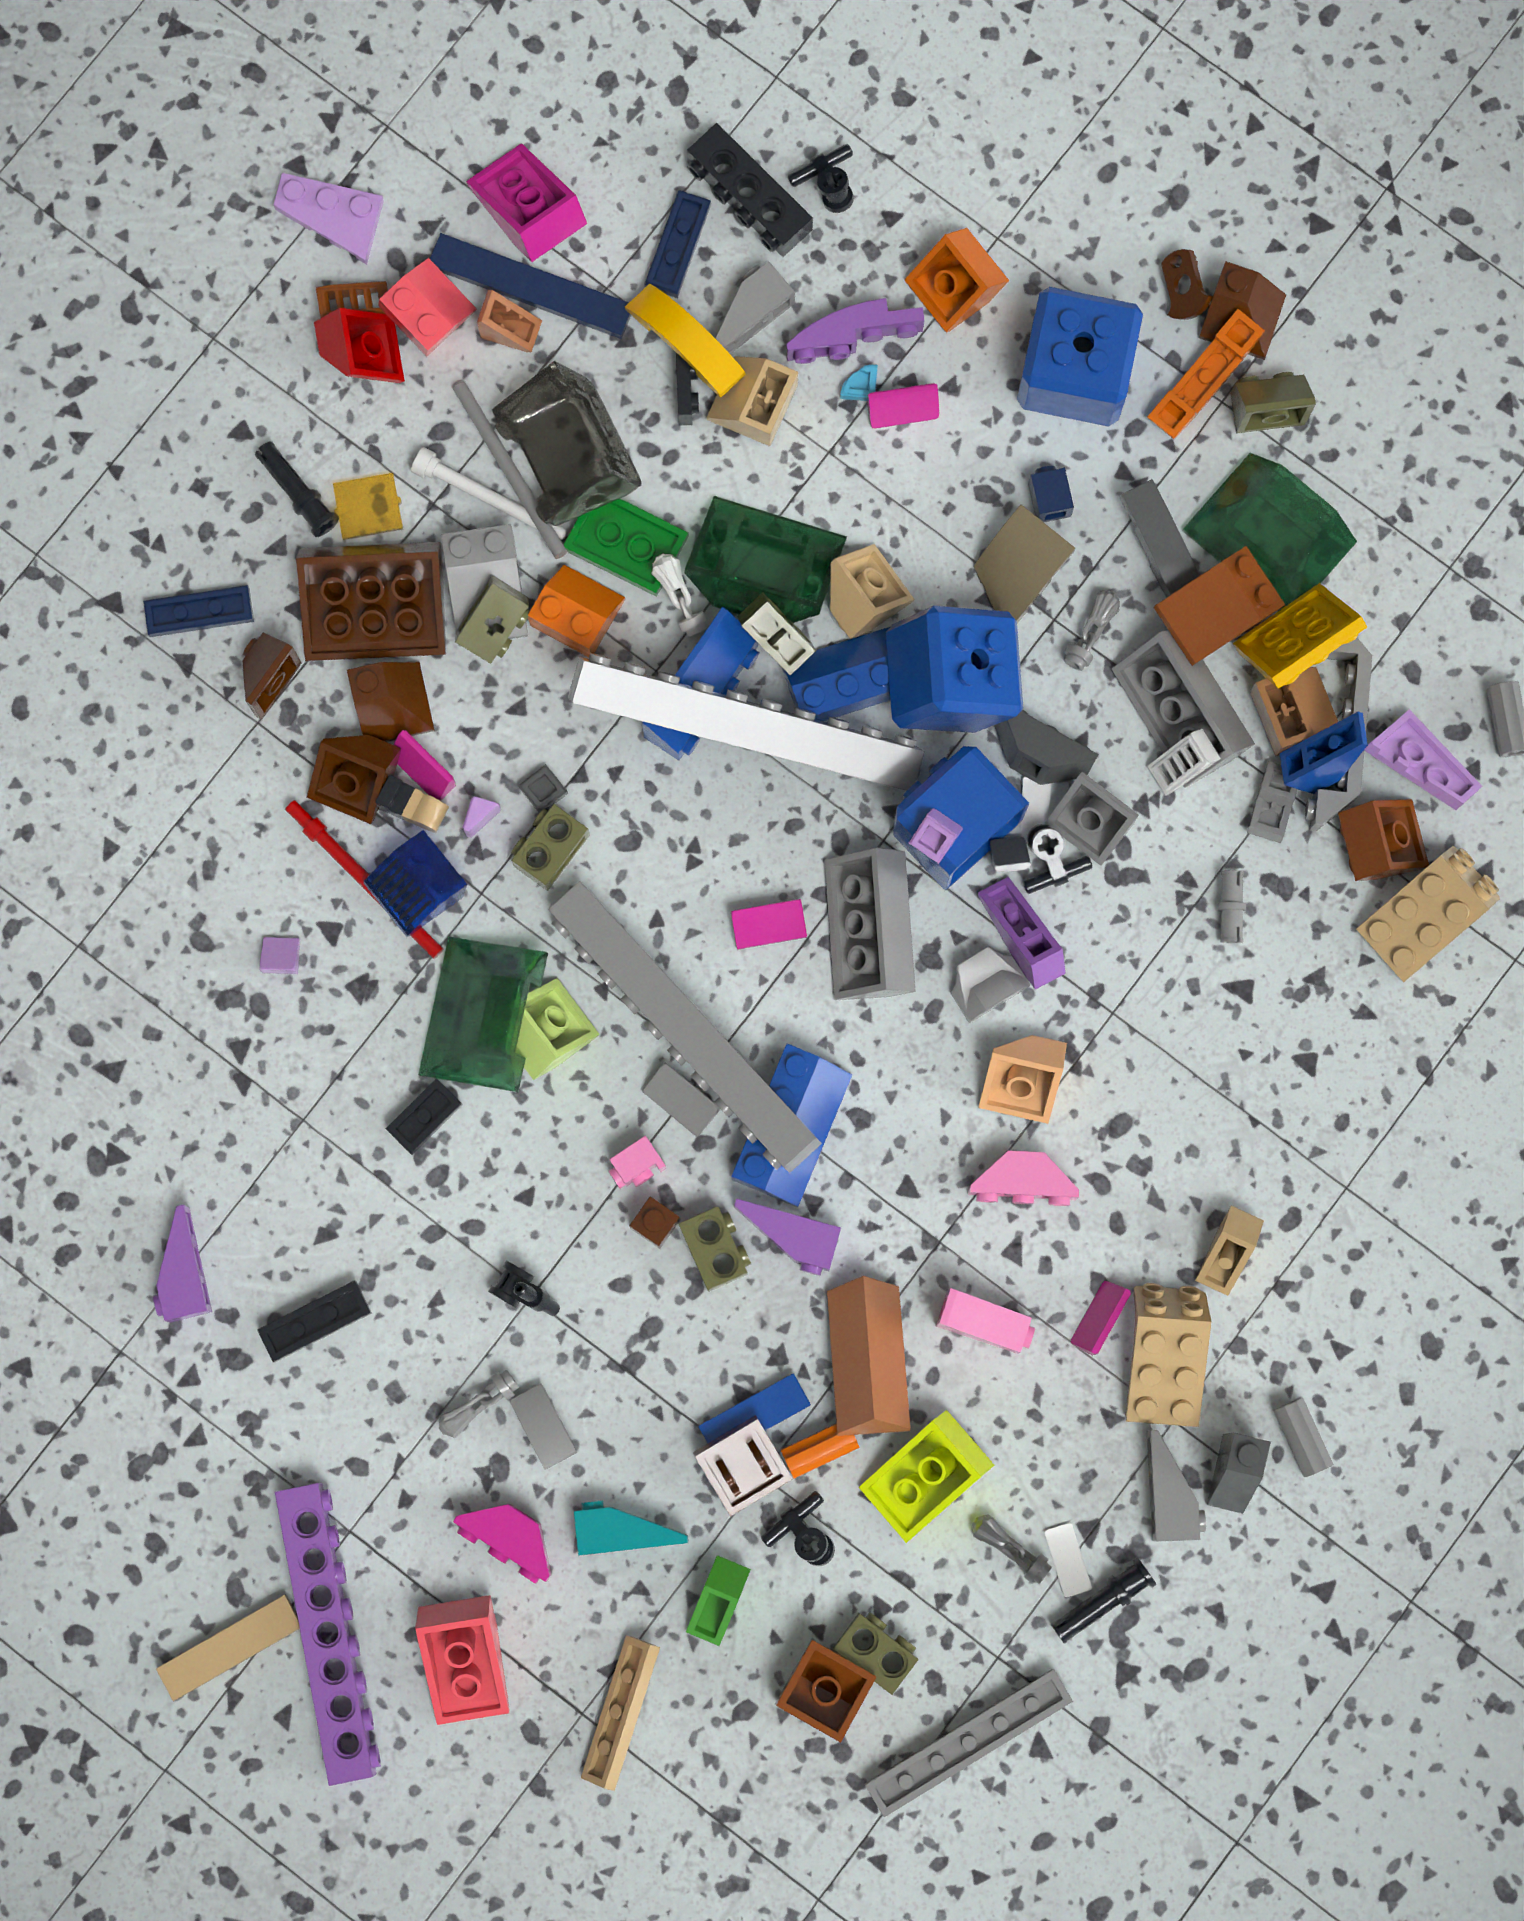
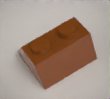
[1338,799,1429,881]
[775,1640,877,1743]

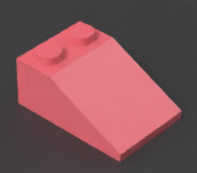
[415,1595,510,1725]

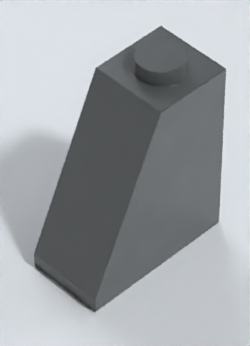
[1207,1433,1271,1514]

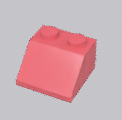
[378,258,477,357]

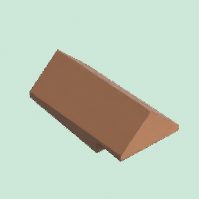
[827,1276,911,1436]

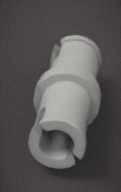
[1218,870,1246,943]

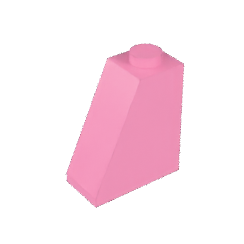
[936,1288,1035,1354]

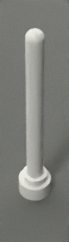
[411,447,566,540]

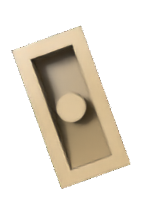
[1195,1205,1264,1296]

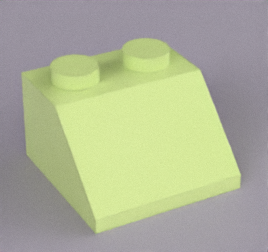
[491,978,600,1080]

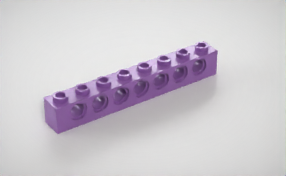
[275,1483,381,1786]

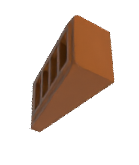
[316,281,388,318]

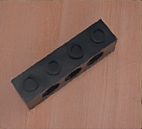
[687,123,813,257]

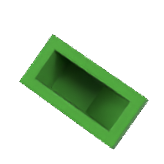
[686,1555,751,1646]

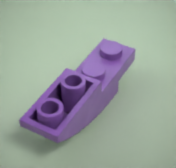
[787,298,924,364]

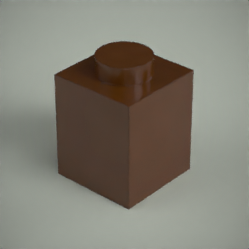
[629,1196,681,1249]

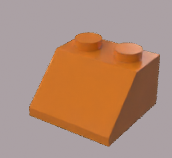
[904,228,1009,333]
[528,565,625,658]

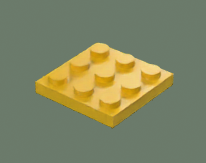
[1233,583,1367,689]

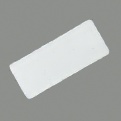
[1021,777,1051,844]
[1044,1523,1092,1597]

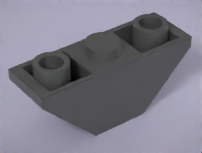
[994,709,1099,785]

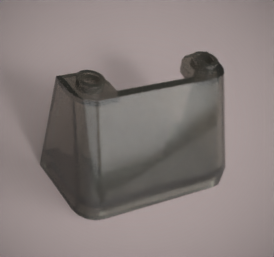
[492,361,642,526]

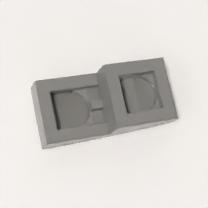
[1247,761,1298,843]
[509,1384,577,1470]

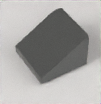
[990,836,1031,873]

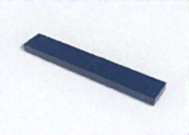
[430,233,631,339]

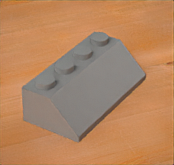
[1112,630,1255,788]
[825,848,916,1000]

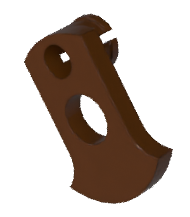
[1161,249,1213,320]

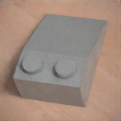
[441,524,528,646]

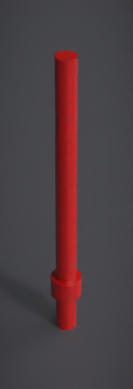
[285,800,444,959]

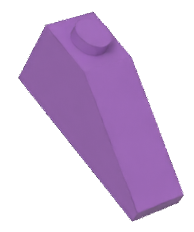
[978,876,1066,990]
[734,1199,841,1276]
[153,1205,212,1323]

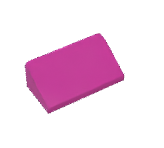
[867,383,939,429]
[394,730,456,801]
[731,899,807,950]
[1071,1281,1131,1356]

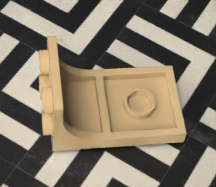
[1356,846,1500,982]
[1125,1283,1212,1427]

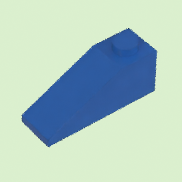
[1280,711,1368,794]

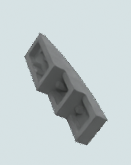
[1120,479,1200,598]

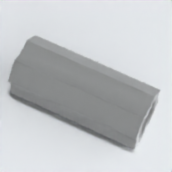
[1487,681,1524,757]
[1273,1398,1334,1477]

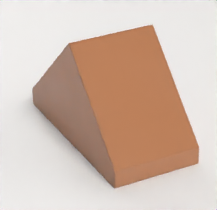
[477,290,542,352]

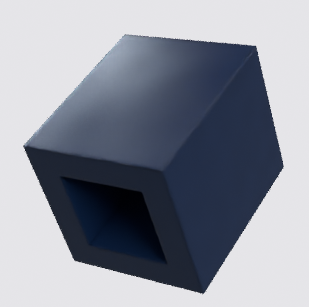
[1028,466,1074,522]

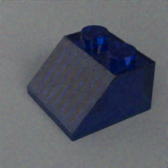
[363,830,468,937]

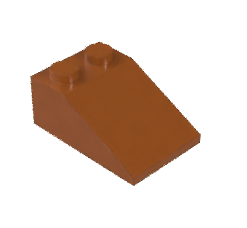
[1153,546,1285,666]

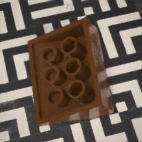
[296,542,446,661]

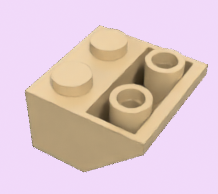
[707,356,798,446]

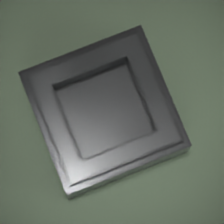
[518,764,568,813]

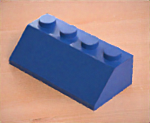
[642,607,760,761]
[782,627,890,721]
[731,1044,852,1207]

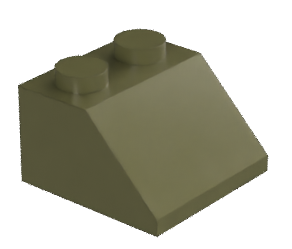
[1230,372,1316,434]

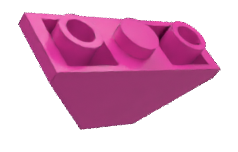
[453,1504,551,1584]

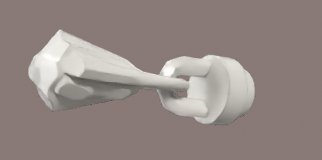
[651,553,707,637]

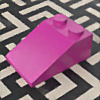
[466,143,587,262]

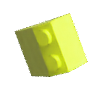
[859,1410,995,1543]

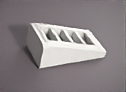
[1148,729,1221,796]

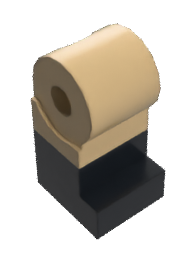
[375,774,449,833]

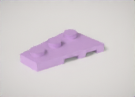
[274,173,384,265]
[1364,709,1483,810]

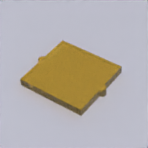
[333,473,403,540]

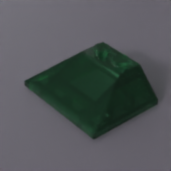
[1182,453,1357,611]
[684,496,847,623]
[418,937,548,1093]

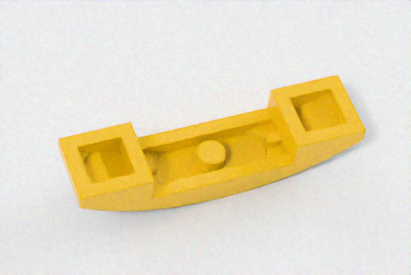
[625,284,746,398]

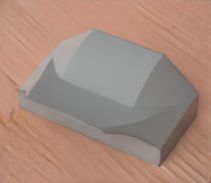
[951,946,1031,1023]

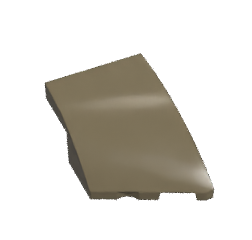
[974,504,1075,623]

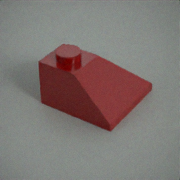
[314,307,405,383]

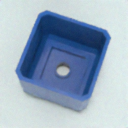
[1017,287,1143,427]
[886,606,1023,733]
[893,746,1029,890]

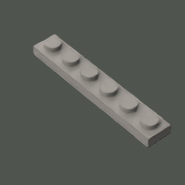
[865,1669,1073,1817]

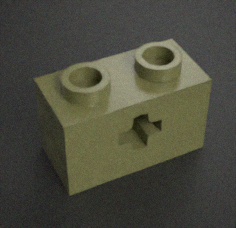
[455,575,530,664]

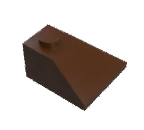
[1199,261,1286,360]
[242,632,302,720]
[347,662,435,742]
[306,735,401,824]

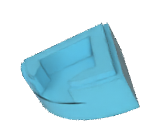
[840,365,878,401]

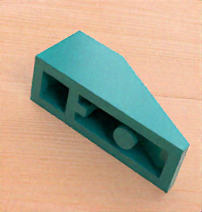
[574,1501,689,1556]

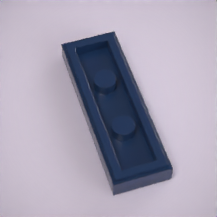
[645,190,711,299]
[143,585,254,637]

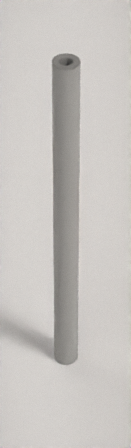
[453,381,567,559]

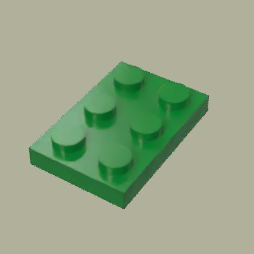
[564,486,689,597]

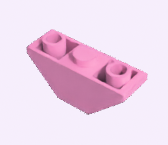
[968,1150,1079,1206]

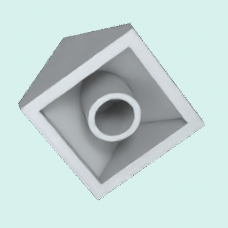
[1045,772,1139,866]

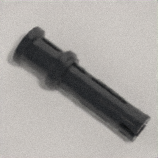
[255,441,339,537]
[1051,1557,1157,1644]

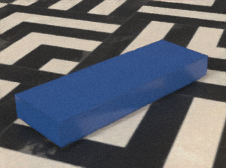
[698,1373,811,1443]

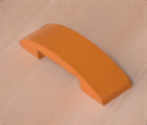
[1147,309,1265,439]

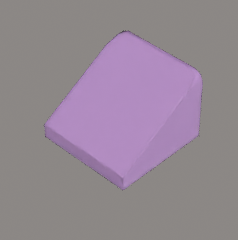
[463,796,501,838]
[909,809,963,864]
[259,937,300,974]

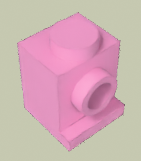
[608,1135,666,1189]

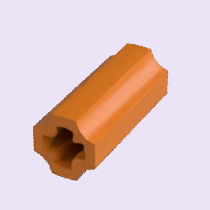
[780,1423,860,1479]

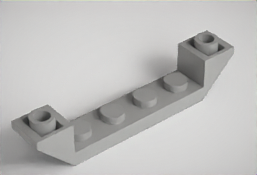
[1305,638,1373,831]

